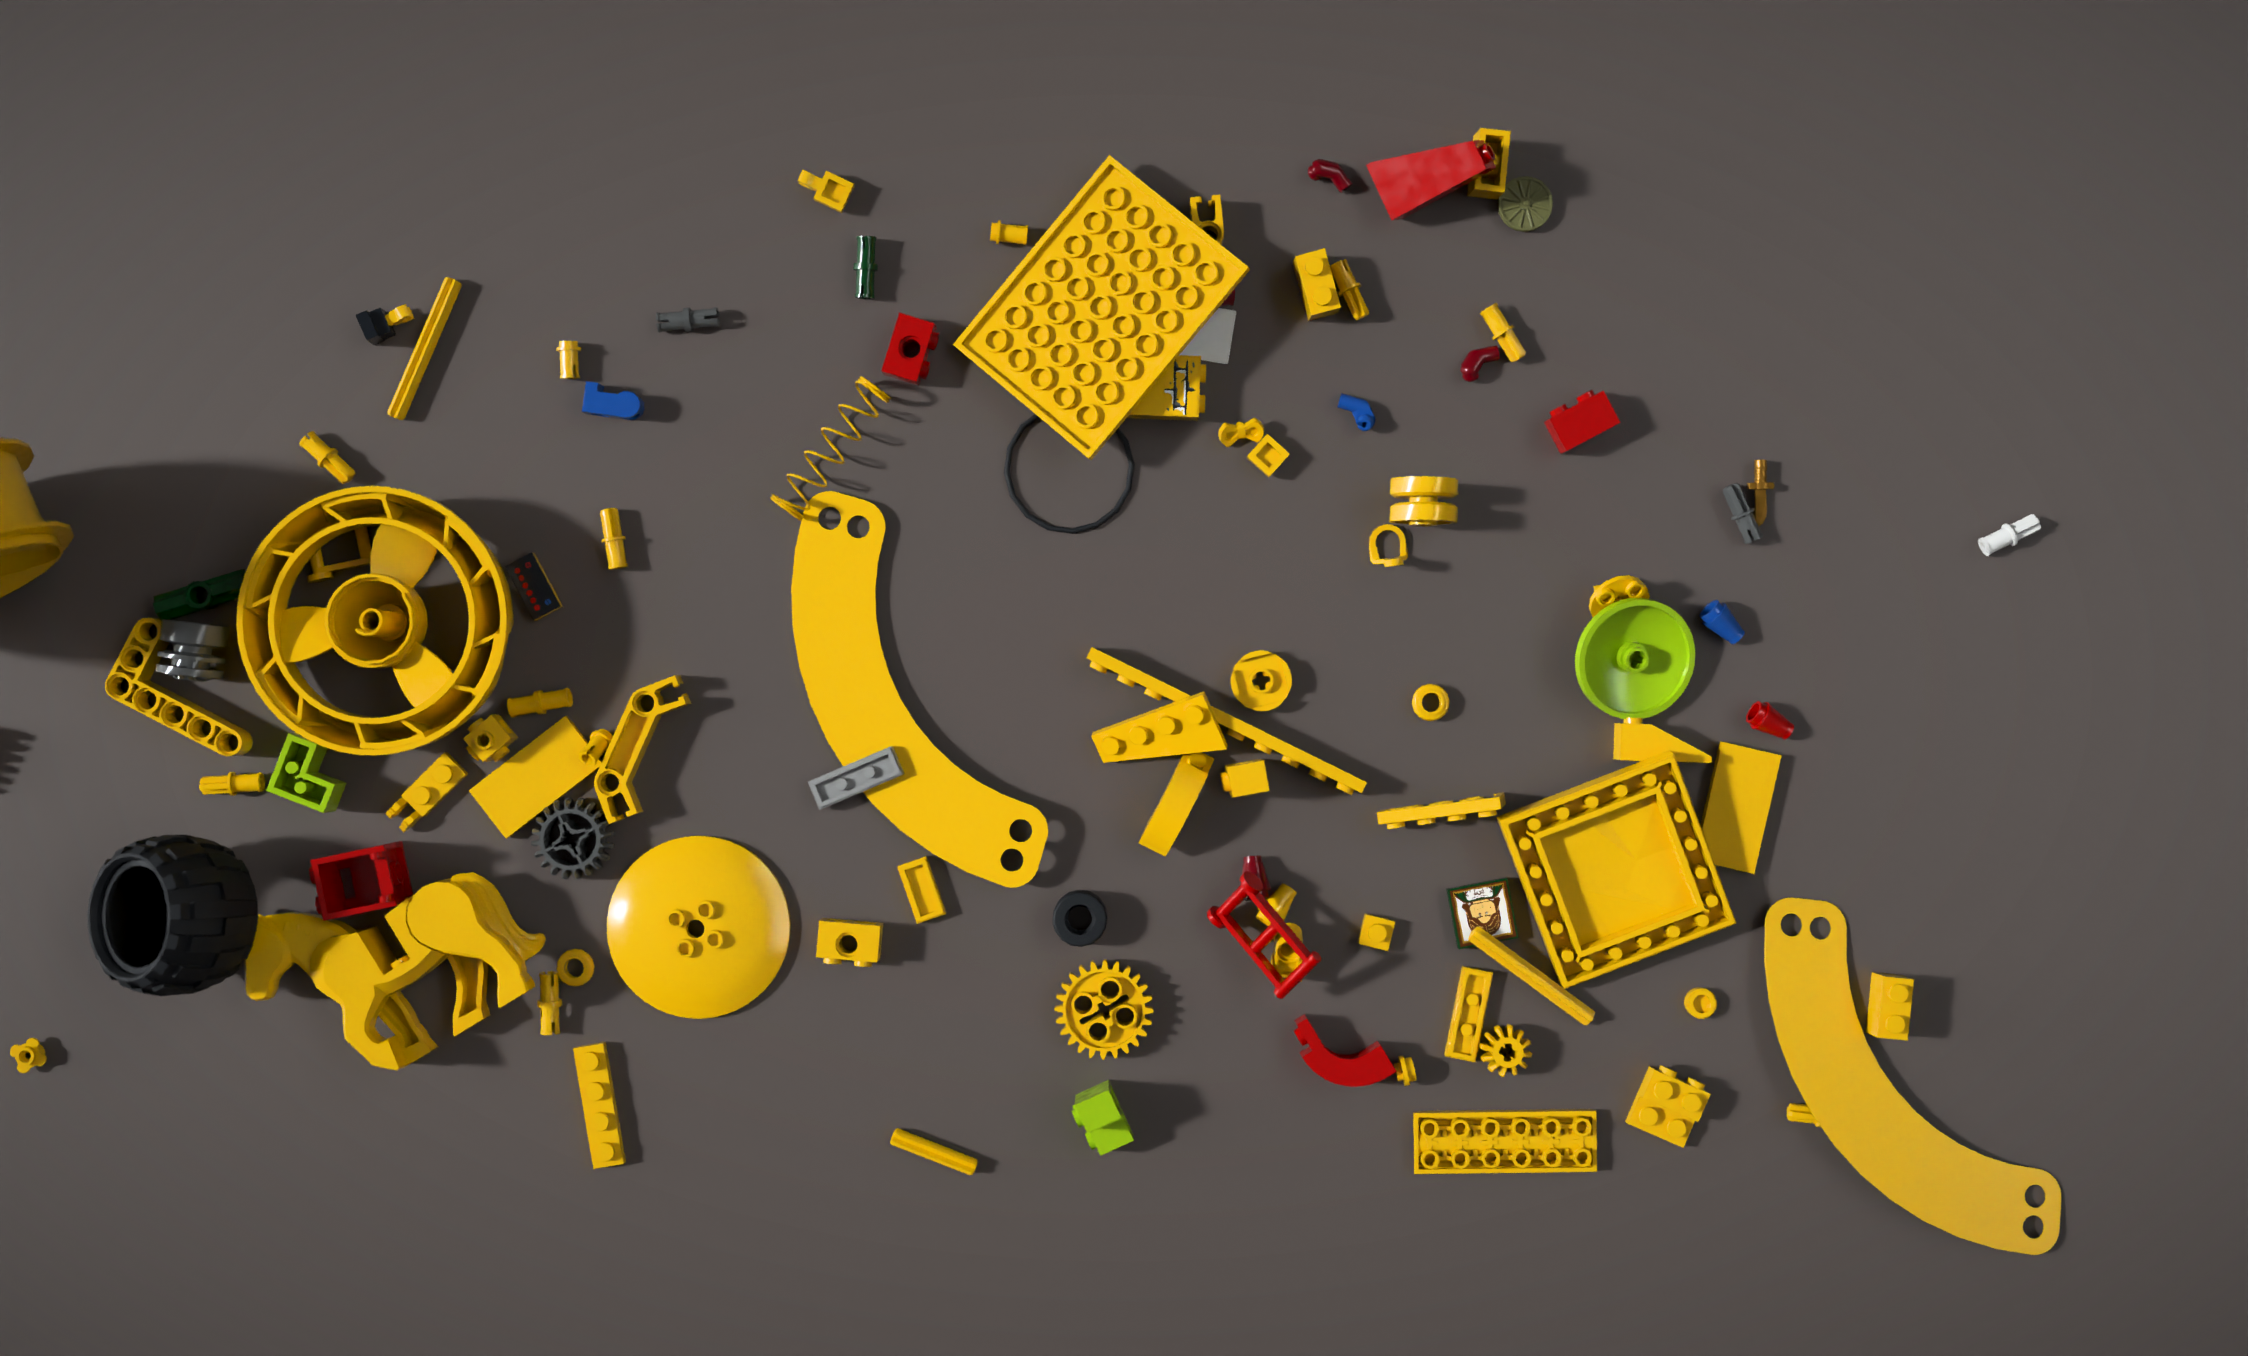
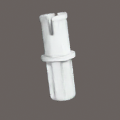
[1978,514,2041,556]

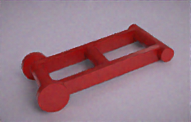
[1207,871,1322,999]

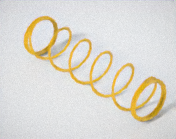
[770,376,891,521]

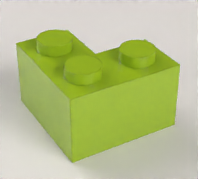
[266,733,347,813]
[1072,1080,1134,1156]

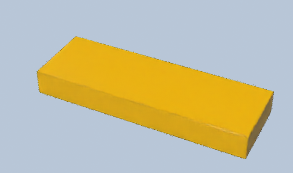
[1444,966,1493,1063]

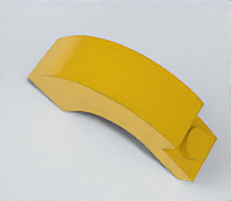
[1138,752,1214,857]

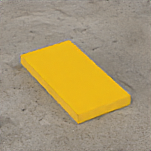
[469,716,602,839]
[1701,742,1782,874]

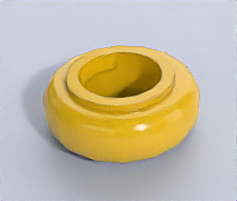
[1412,684,1450,721]
[556,949,595,987]

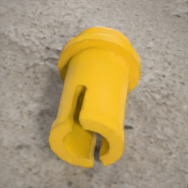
[990,220,1028,245]
[556,341,581,379]
[578,729,613,767]

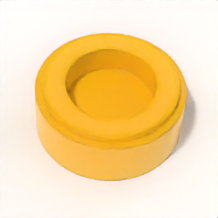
[1684,987,1717,1019]

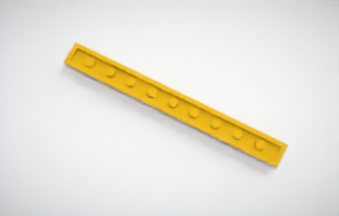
[1086,647,1367,795]

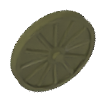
[1497,176,1553,232]

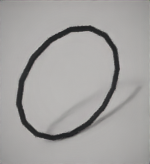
[1004,414,1135,534]

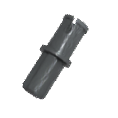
[1723,483,1763,544]

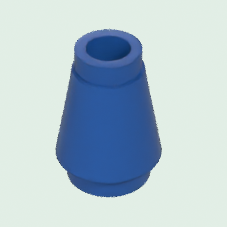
[1699,600,1745,644]

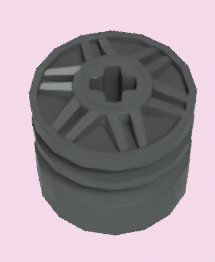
[156,619,230,682]

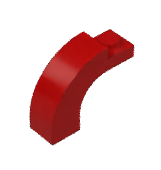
[1293,1014,1397,1087]

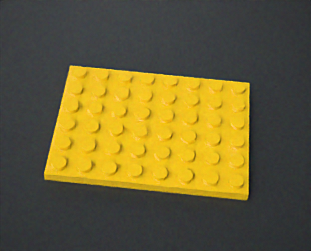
[953,155,1250,460]

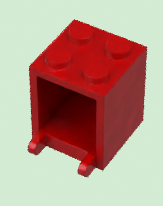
[309,841,413,921]

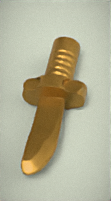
[1747,460,1775,526]

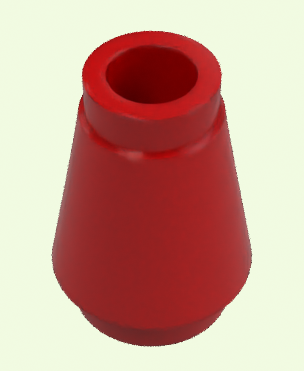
[1746,701,1794,740]

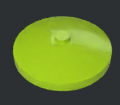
[1575,598,1695,719]

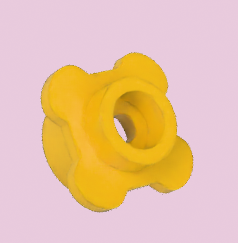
[10,1038,47,1073]

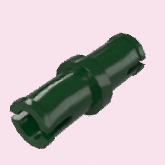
[853,235,878,299]

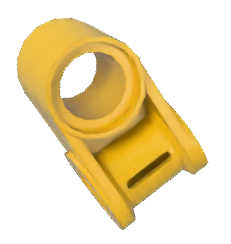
[1271,923,1303,982]

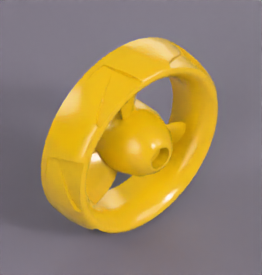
[236,486,514,756]

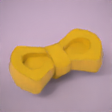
[1218,417,1264,447]

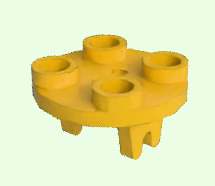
[1589,575,1650,617]

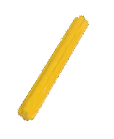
[387,277,462,420]
[1468,926,1595,1026]

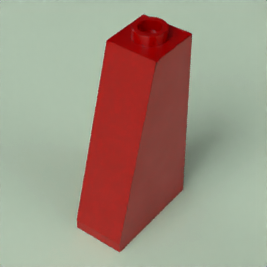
[1366,140,1496,221]

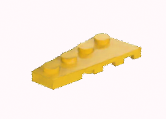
[1091,691,1228,763]
[1377,792,1506,829]

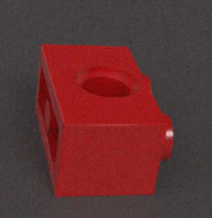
[881,312,940,386]

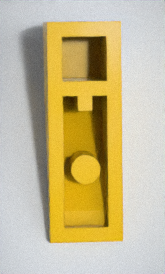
[1613,717,1712,763]

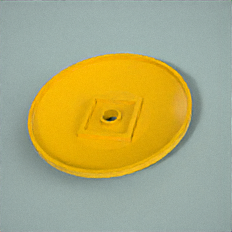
[607,835,791,1019]

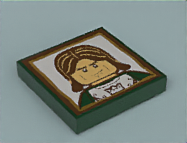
[1446,877,1519,949]

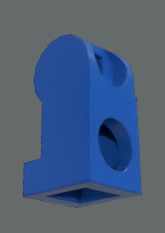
[582,381,645,420]

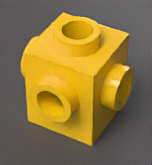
[463,714,519,762]

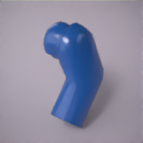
[1337,393,1376,431]

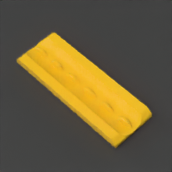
[1413,1109,1597,1174]

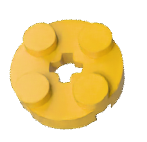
[1230,650,1292,711]

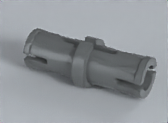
[656,307,720,333]

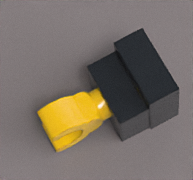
[355,304,414,345]

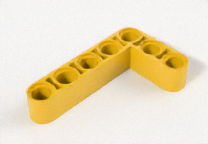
[105,617,253,756]

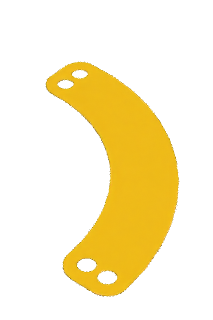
[791,491,1048,888]
[1764,897,2061,1255]

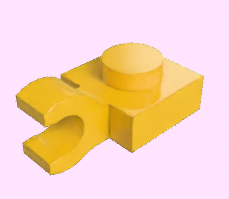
[797,170,855,213]

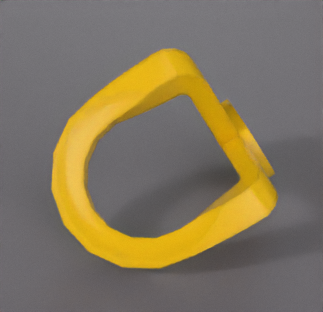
[1369,524,1408,567]

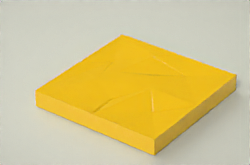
[1496,751,1736,989]

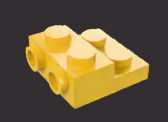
[1625,1065,1711,1148]

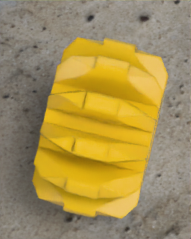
[1479,1024,1532,1077]

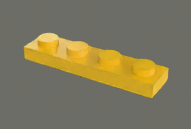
[573,1042,626,1169]

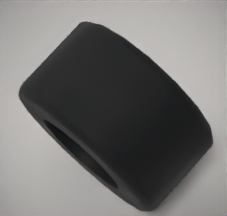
[1052,890,1108,947]

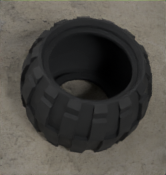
[87,835,258,996]

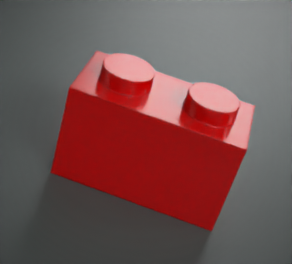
[1544,390,1621,454]

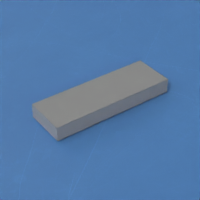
[808,746,904,810]

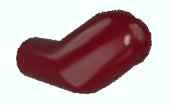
[1307,159,1353,193]
[1460,345,1500,382]

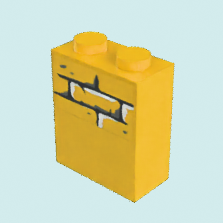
[1127,355,1206,421]

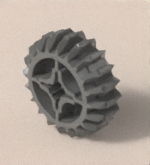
[531,797,615,880]

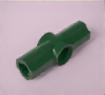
[153,569,246,621]

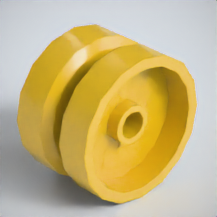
[1389,476,1458,526]

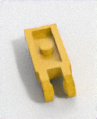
[386,752,468,832]

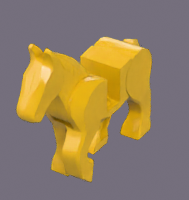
[244,872,546,1071]

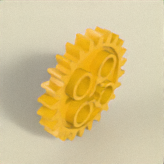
[1054,959,1154,1060]

